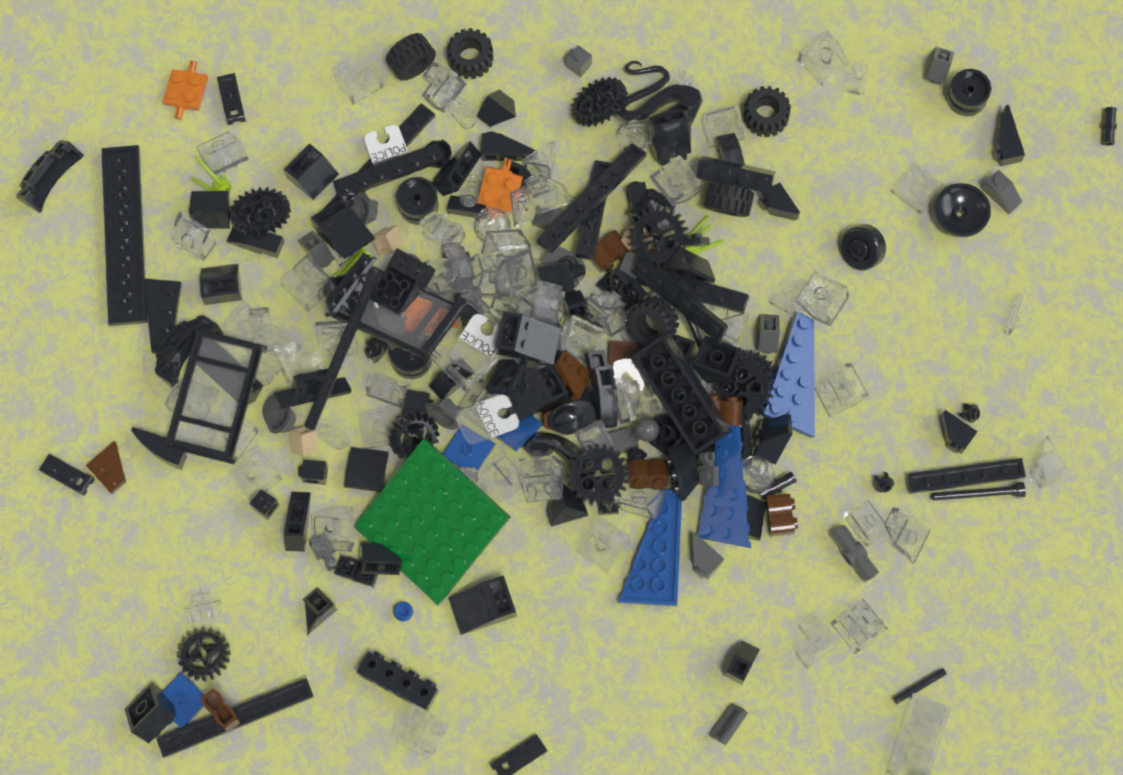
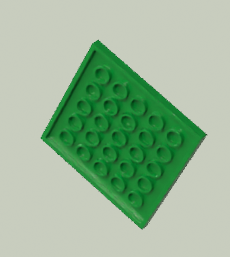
[354,439,511,606]

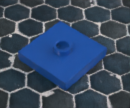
[494,413,543,451]
[443,424,495,477]
[162,673,204,729]

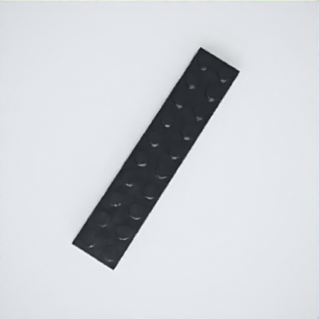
[101,145,148,326]

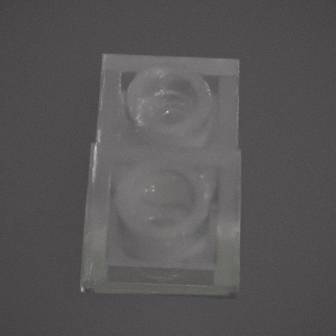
[441,242,474,278]
[587,290,626,311]

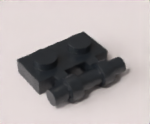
[485,359,528,395]

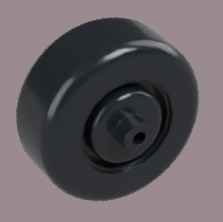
[840,224,886,271]

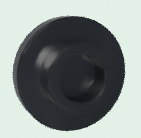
[959,404,980,423]
[874,472,894,493]

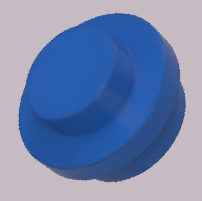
[393,602,413,622]

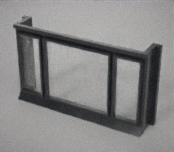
[325,253,467,362]
[165,330,268,465]

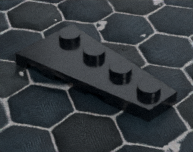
[145,279,182,354]

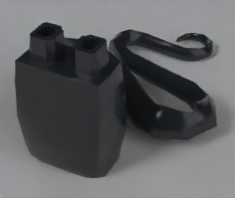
[615,60,703,166]

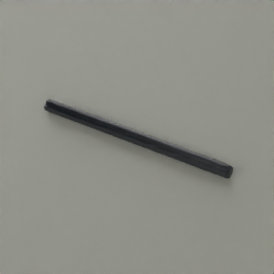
[305,269,380,430]

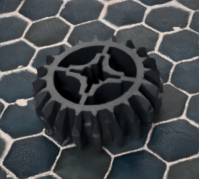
[387,410,440,460]
[177,628,231,682]

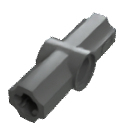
[830,524,879,582]

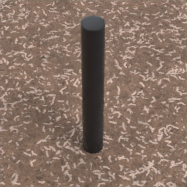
[892,668,947,705]

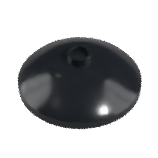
[934,183,991,237]

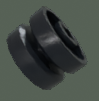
[947,69,992,116]
[396,177,439,225]
[389,332,433,380]

